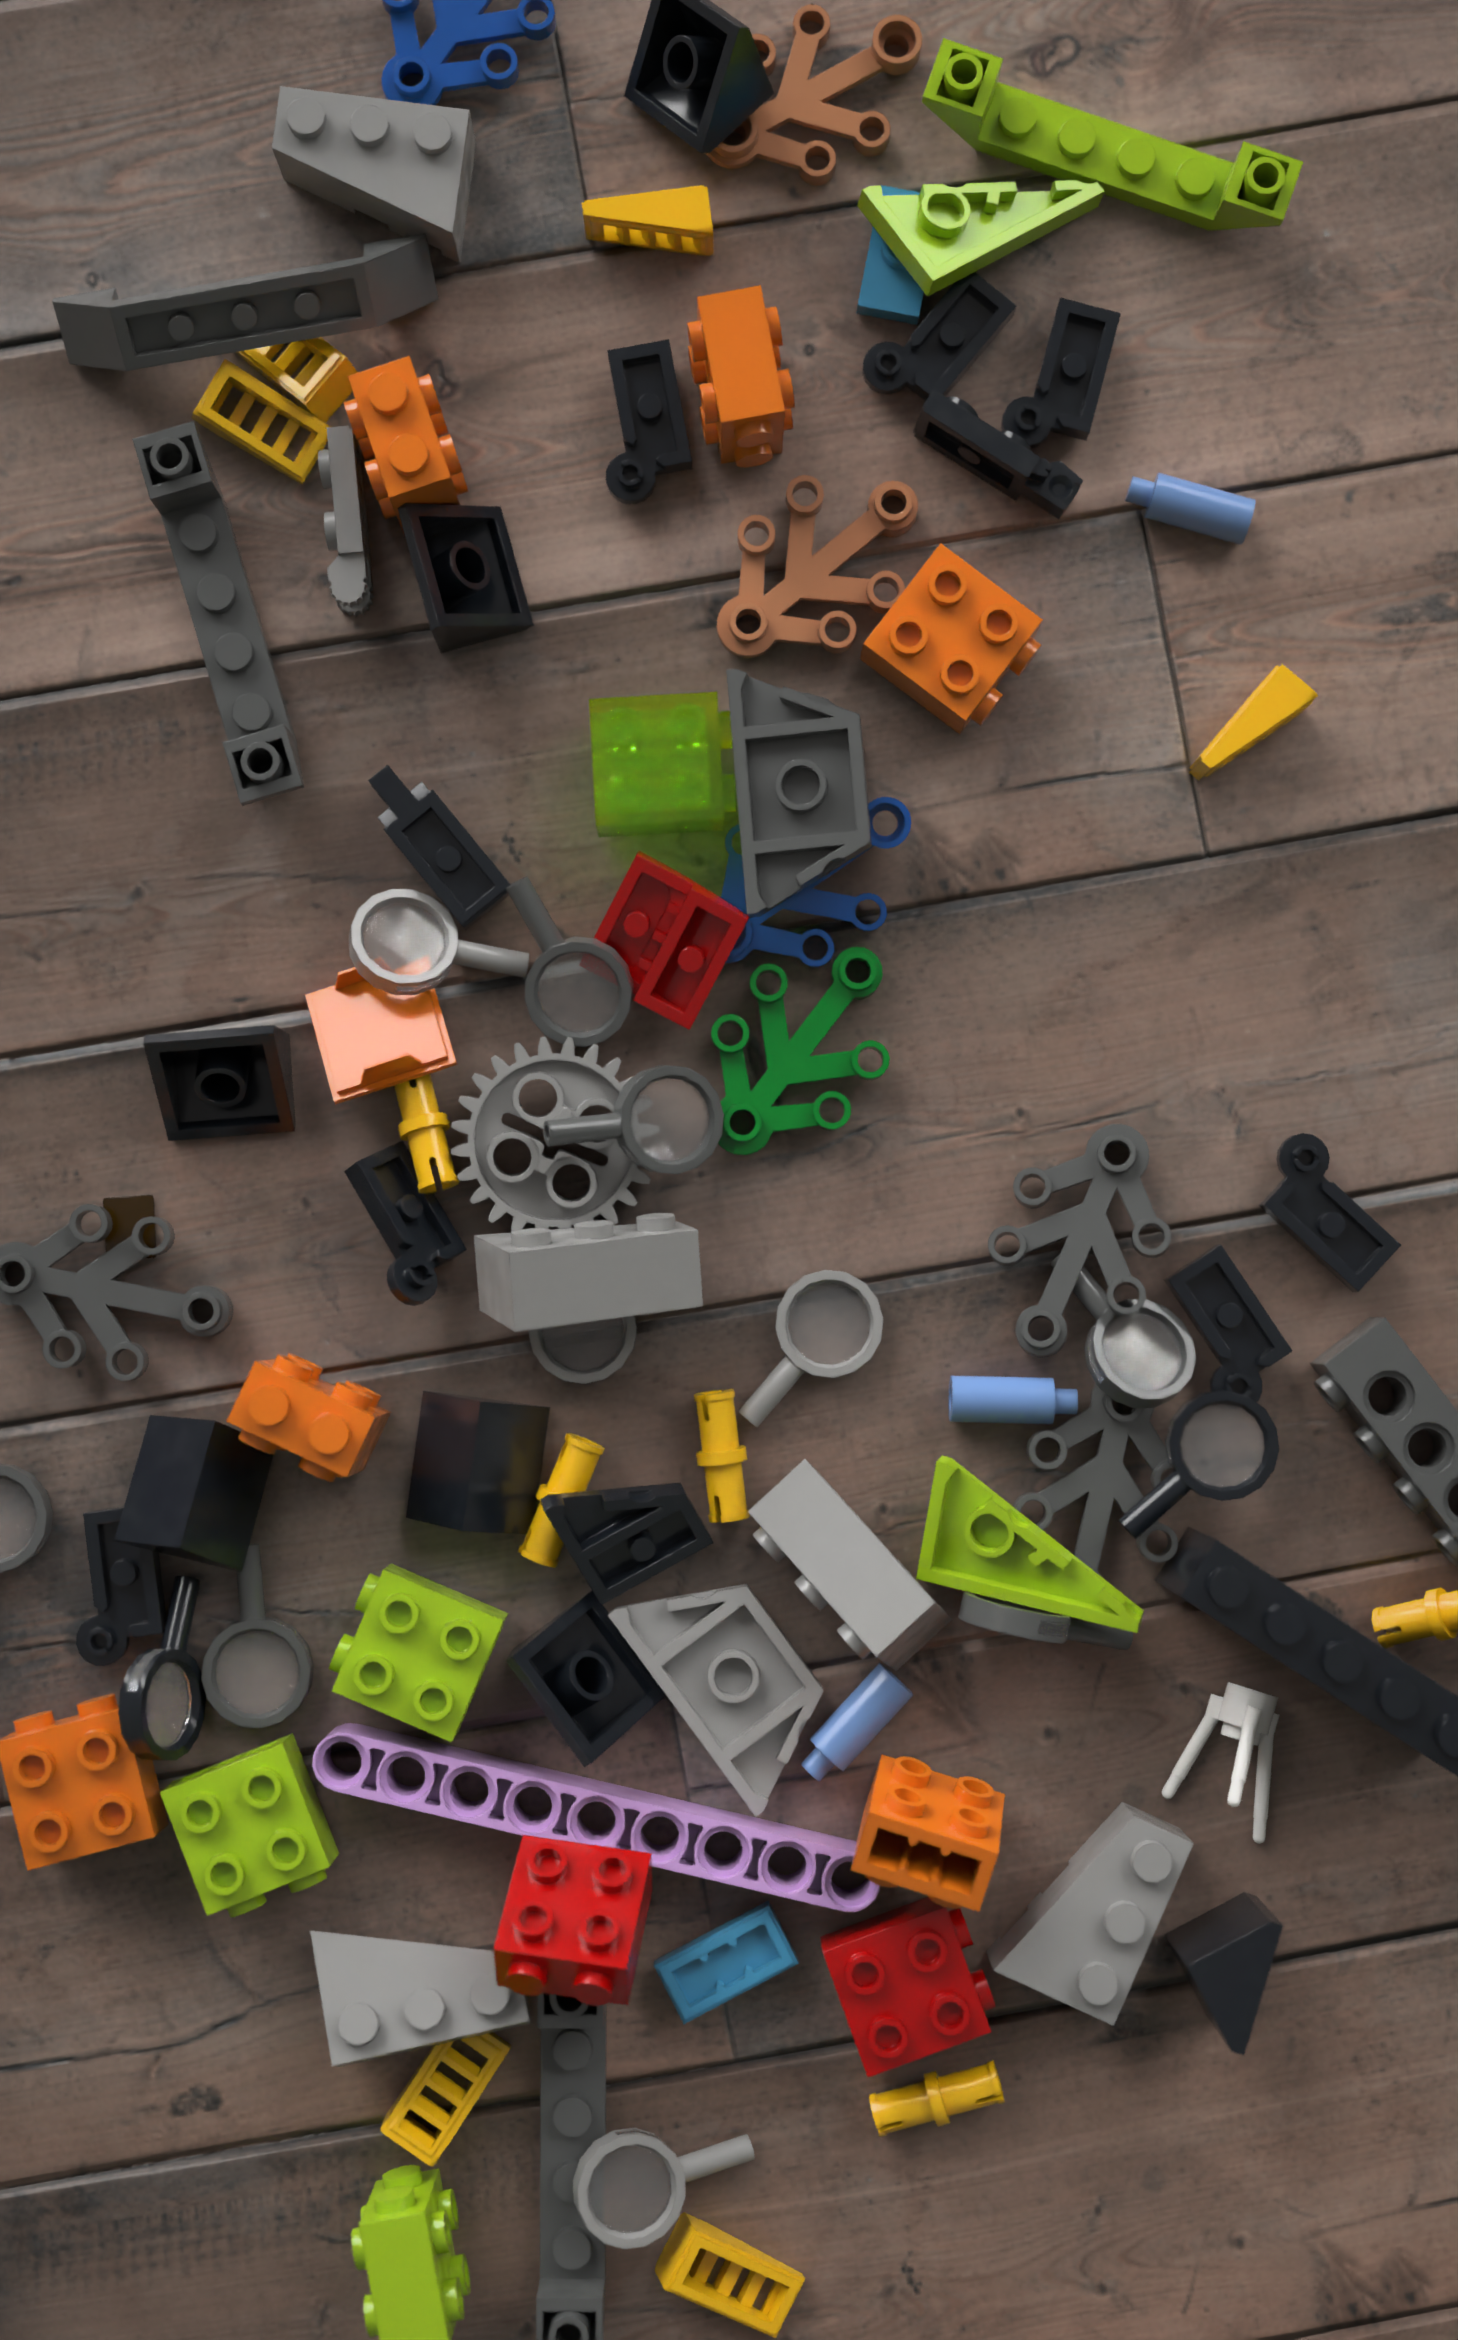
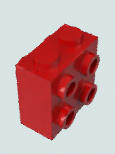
[493,1835,653,2006]
[820,1897,996,2078]

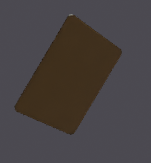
[103,1195,157,1258]

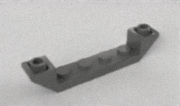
[52,233,439,371]
[132,421,304,806]
[536,1993,607,2340]

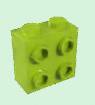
[329,1563,509,1742]
[160,1733,339,1917]
[351,2165,471,2340]

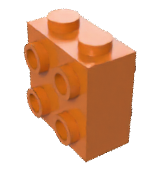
[687,285,795,467]
[343,356,469,536]
[860,543,1043,734]
[226,1353,391,1482]
[0,1694,168,1871]
[851,1754,1005,1912]

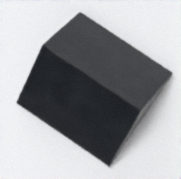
[624,0,774,153]
[397,503,534,653]
[143,1025,296,1141]
[406,1391,550,1534]
[114,1415,274,1572]
[506,1591,666,1767]
[1164,1892,1283,2055]

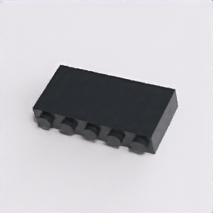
[1155,1527,1458,1777]

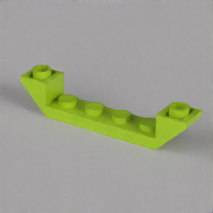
[922,38,1303,231]

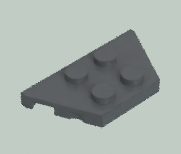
[726,669,872,918]

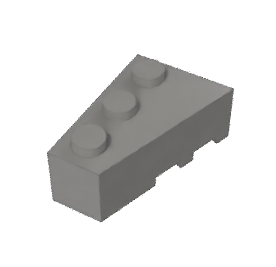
[272,86,476,263]
[474,1213,703,1332]
[748,1459,952,1671]
[986,1802,1194,2026]
[310,1930,532,2067]

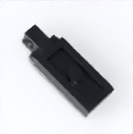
[913,389,1083,519]
[368,765,511,930]

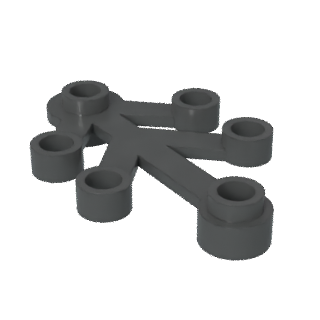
[988,1124,1171,1358]
[0,1204,233,1381]
[1013,1370,1178,1577]

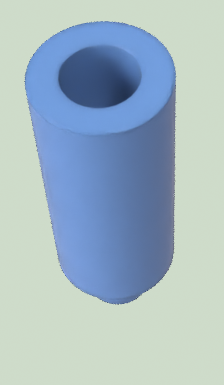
[1125,472,1256,545]
[948,1375,1078,1424]
[801,1663,914,1782]

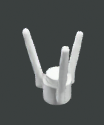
[1162,1682,1279,1844]

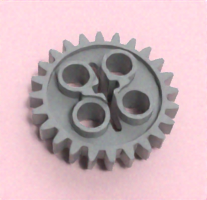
[451,1036,658,1232]

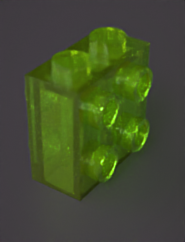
[589,692,736,837]

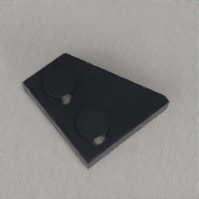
[540,1483,714,1605]

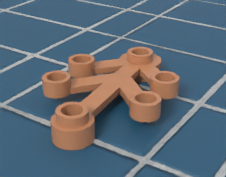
[706,4,922,186]
[717,475,918,658]

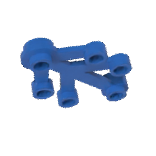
[381,0,556,105]
[721,797,911,967]

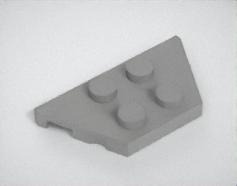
[608,1584,824,1817]

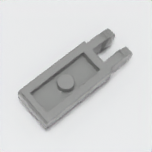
[318,426,374,617]

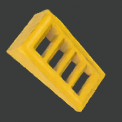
[582,185,714,255]
[236,337,358,423]
[191,359,330,484]
[1189,664,1318,781]
[380,2032,511,2167]
[655,2212,805,2338]

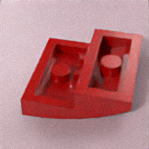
[579,851,749,1030]

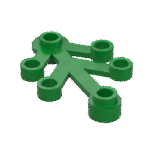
[711,947,890,1155]

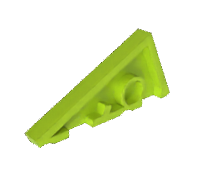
[857,180,1105,297]
[916,1456,1144,1633]

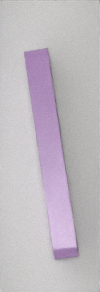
[312,1723,880,1912]

